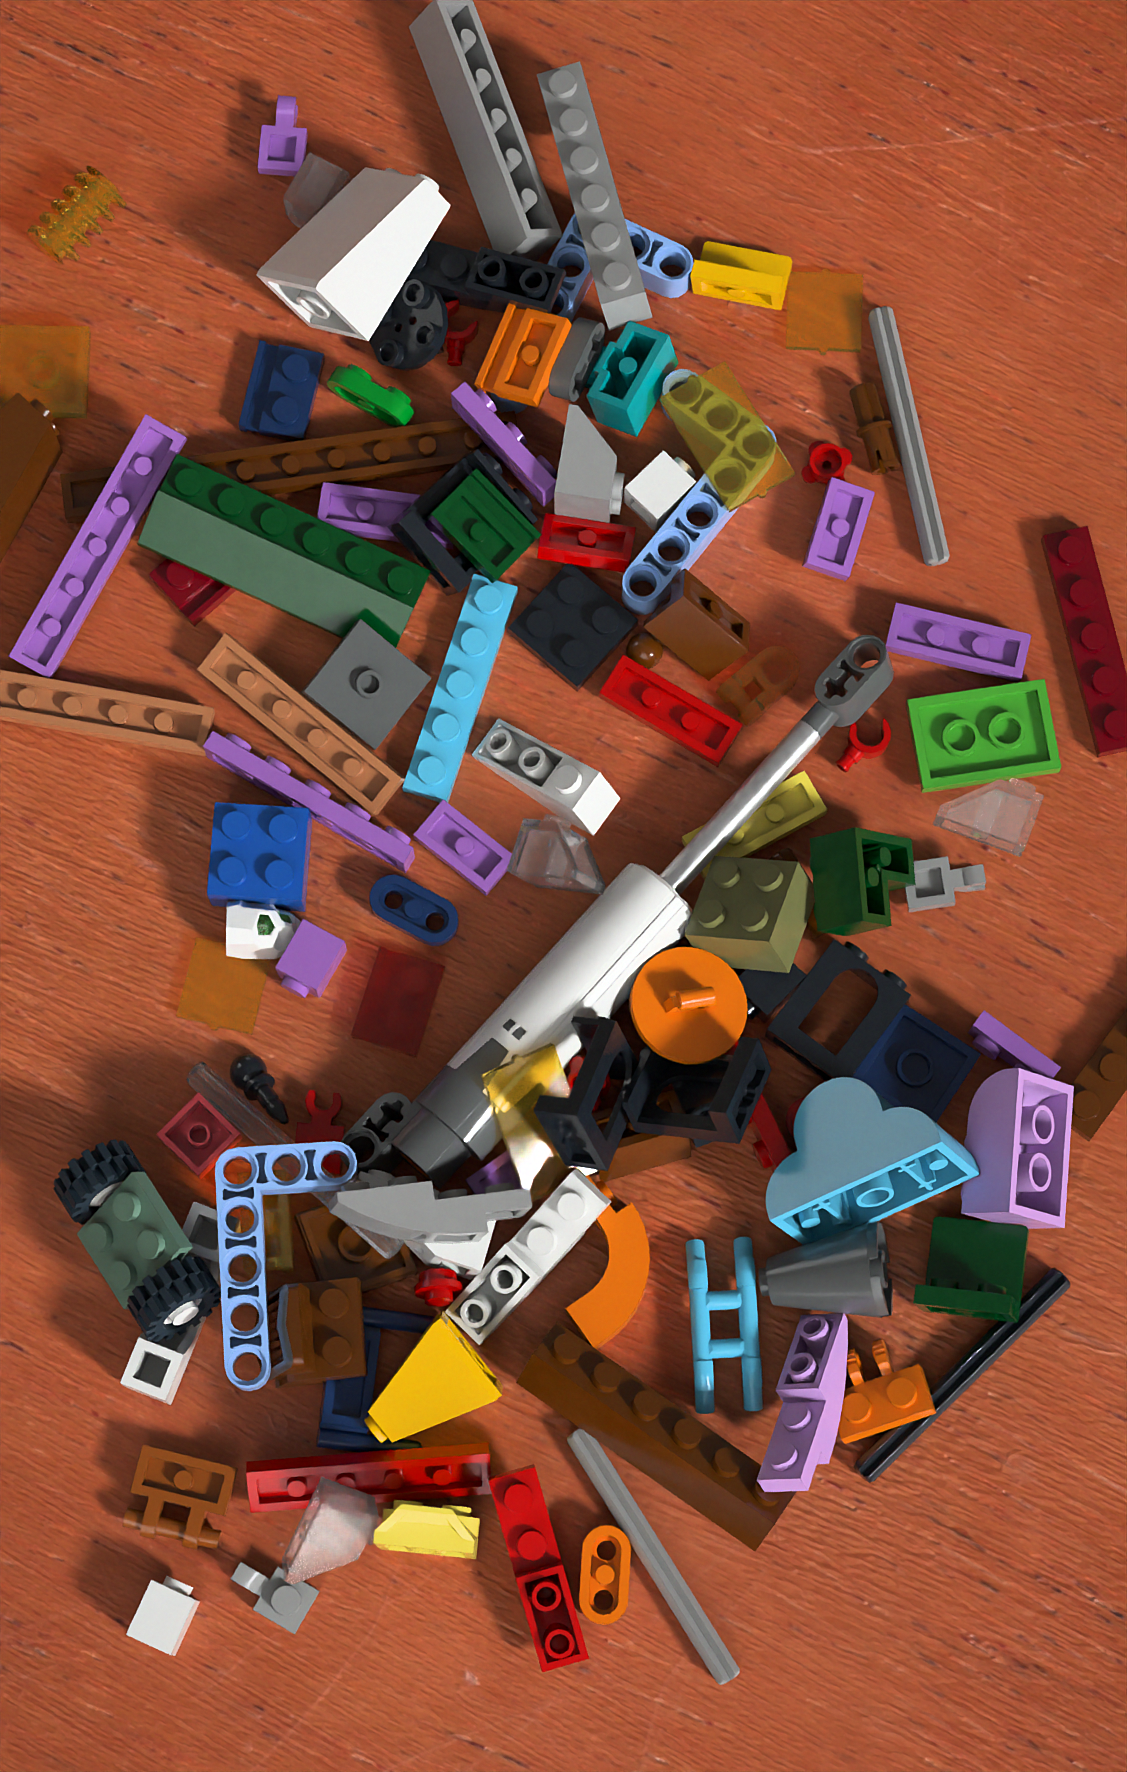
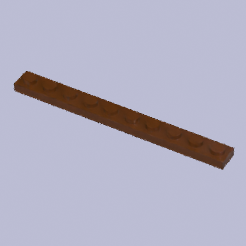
[60,411,518,523]

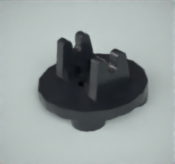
[369,279,448,371]

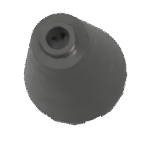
[759,1222,893,1318]

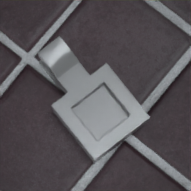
[905,856,986,912]
[231,1562,320,1634]

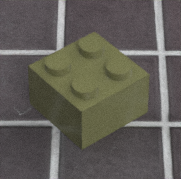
[684,856,815,973]

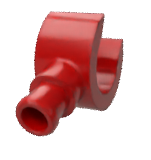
[444,300,478,367]
[835,718,891,773]

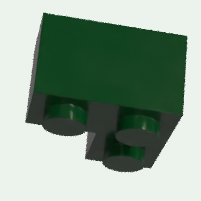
[809,827,916,936]

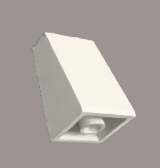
[256,167,451,341]

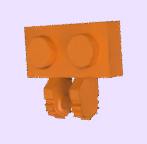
[838,1338,936,1444]

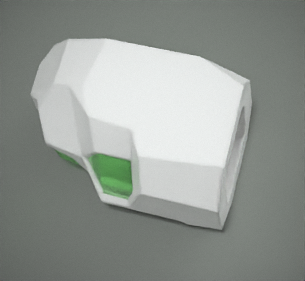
[226,900,301,959]

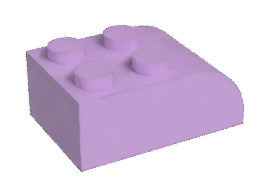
[961,1068,1074,1229]

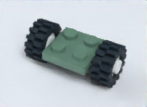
[53,1140,221,1342]

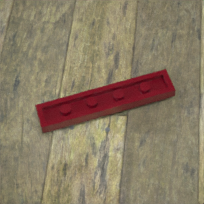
[1041,526,1127,758]

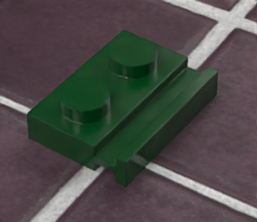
[427,468,542,583]

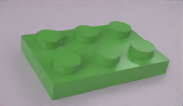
[906,679,1061,793]

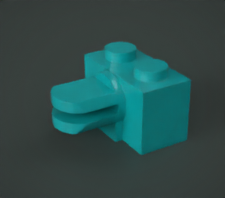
[585,320,679,437]

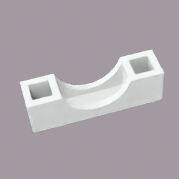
[120,1202,243,1405]

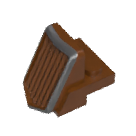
[255,1277,368,1388]

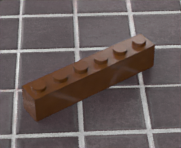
[516,1322,797,1551]

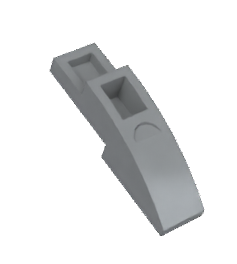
[328,1176,532,1244]

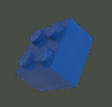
[207,802,312,912]

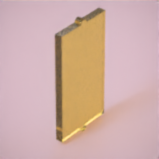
[659,361,795,512]
[481,1043,598,1202]

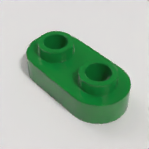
[326,364,414,428]

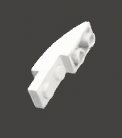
[445,1169,611,1345]

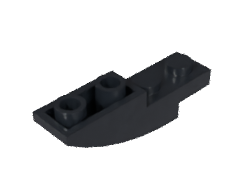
[407,240,566,314]

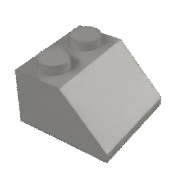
[554,404,625,523]

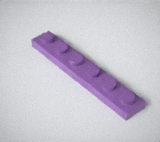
[9,414,187,679]

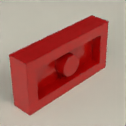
[537,513,636,573]

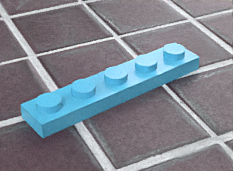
[402,574,518,803]

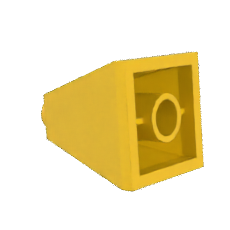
[364,1310,503,1443]

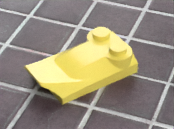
[373,1500,480,1559]

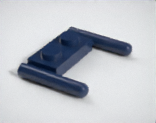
[316,1306,435,1453]

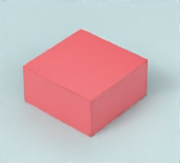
[156,1092,243,1180]

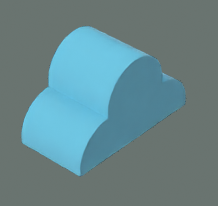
[766,1077,980,1245]

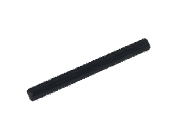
[854,1268,1071,1483]

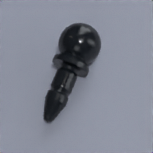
[229,1053,289,1125]

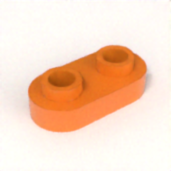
[579,1525,631,1625]

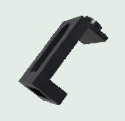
[387,449,538,596]
[765,939,911,1082]
[533,1016,638,1171]
[621,1037,772,1144]

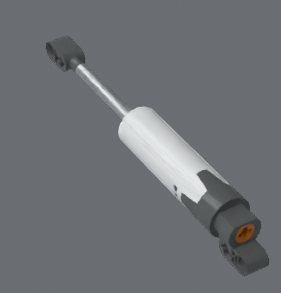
[340,635,894,1189]

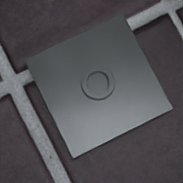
[301,619,431,751]

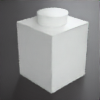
[624,450,696,532]
[126,1576,200,1656]

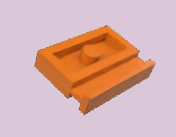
[474,303,572,408]

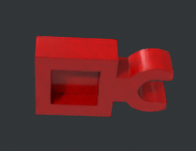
[292,1090,346,1176]

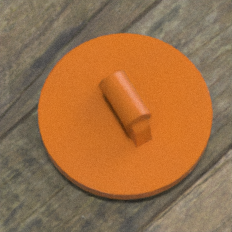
[630,947,748,1064]

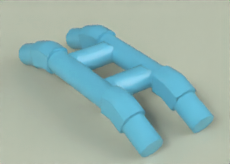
[685,1237,763,1414]

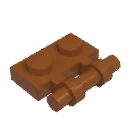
[122,1444,238,1550]

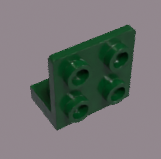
[913,1217,1029,1323]

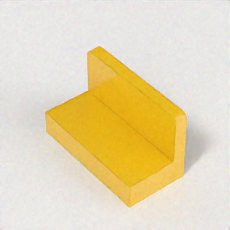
[690,241,792,310]

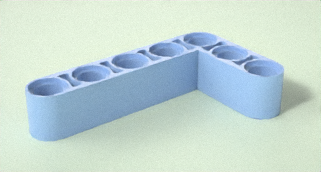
[490,213,693,414]
[621,369,776,615]
[215,1141,358,1391]

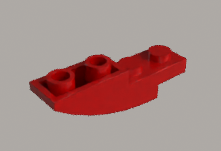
[487,1464,589,1672]

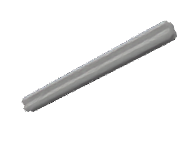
[868,306,950,566]
[567,1428,740,1685]

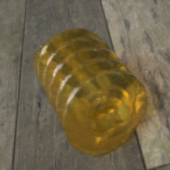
[27,166,127,265]

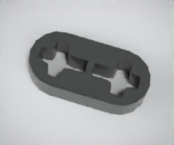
[549,317,605,402]

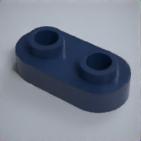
[370,875,459,946]

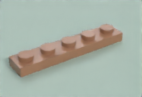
[197,633,405,815]
[0,670,215,757]

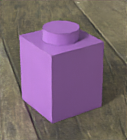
[275,919,347,999]

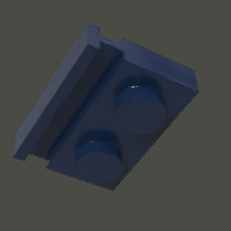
[238,340,325,442]

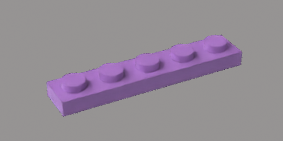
[203,731,415,874]

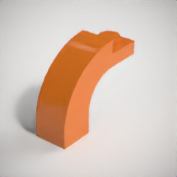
[565,1175,650,1349]

